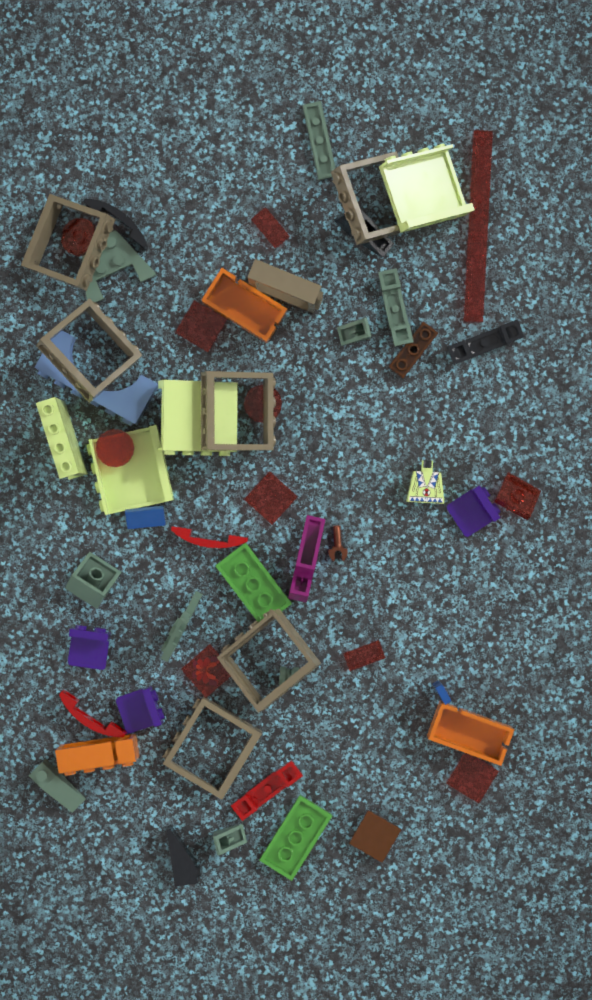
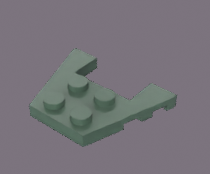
[81,230,157,303]
[161,591,203,662]

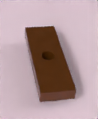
[388,321,438,378]

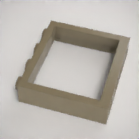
[331,151,401,245]
[21,194,115,291]
[248,259,324,313]
[36,298,142,403]
[201,371,276,451]
[217,609,321,713]
[163,696,262,800]

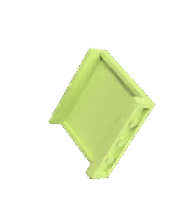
[379,144,474,233]
[157,380,238,456]
[36,397,88,480]
[87,425,174,515]

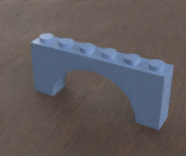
[34,331,158,426]

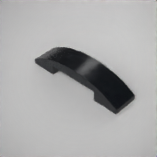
[83,199,149,250]
[447,319,525,365]

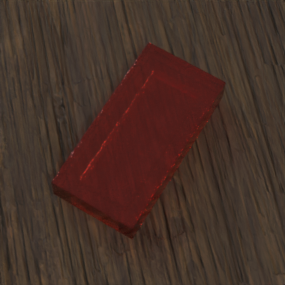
[251,207,290,249]
[343,640,386,671]

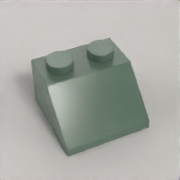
[65,552,121,609]

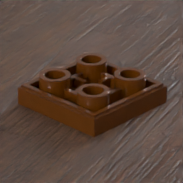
[349,810,401,863]

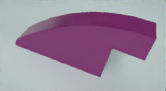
[288,515,325,603]

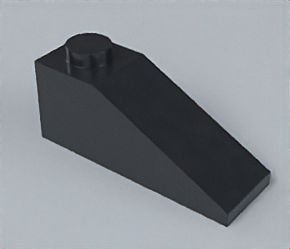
[334,209,394,258]
[166,825,202,887]

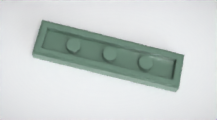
[302,101,335,181]

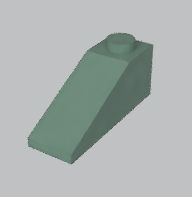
[29,758,86,813]

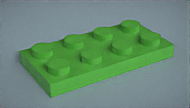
[215,543,292,622]
[259,794,332,881]

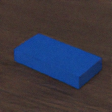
[125,506,166,529]
[432,681,451,705]

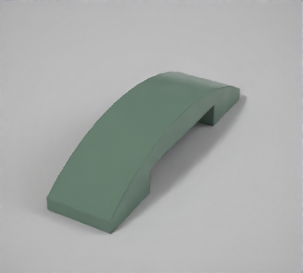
[378,268,413,347]

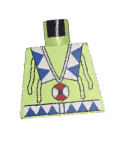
[406,460,444,504]

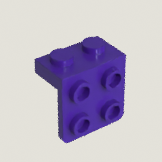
[446,485,501,537]
[68,625,111,670]
[116,686,165,733]

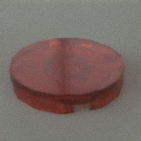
[61,218,96,256]
[244,385,282,423]
[96,429,135,467]

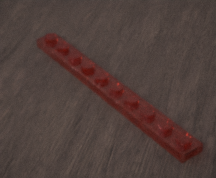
[463,130,493,323]

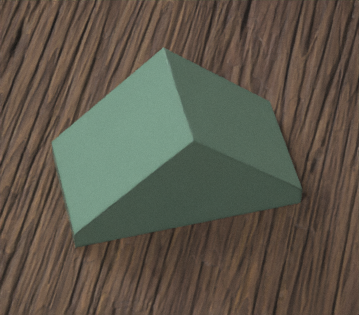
[337,318,371,346]
[213,824,247,855]

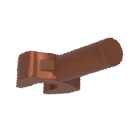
[328,525,348,561]

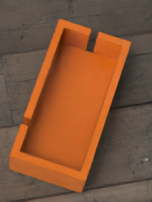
[201,268,287,343]
[427,700,515,766]
[55,733,140,776]

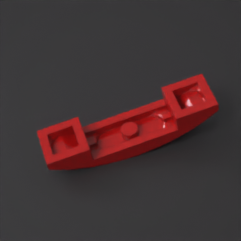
[171,526,248,548]
[59,690,127,737]
[231,760,303,821]

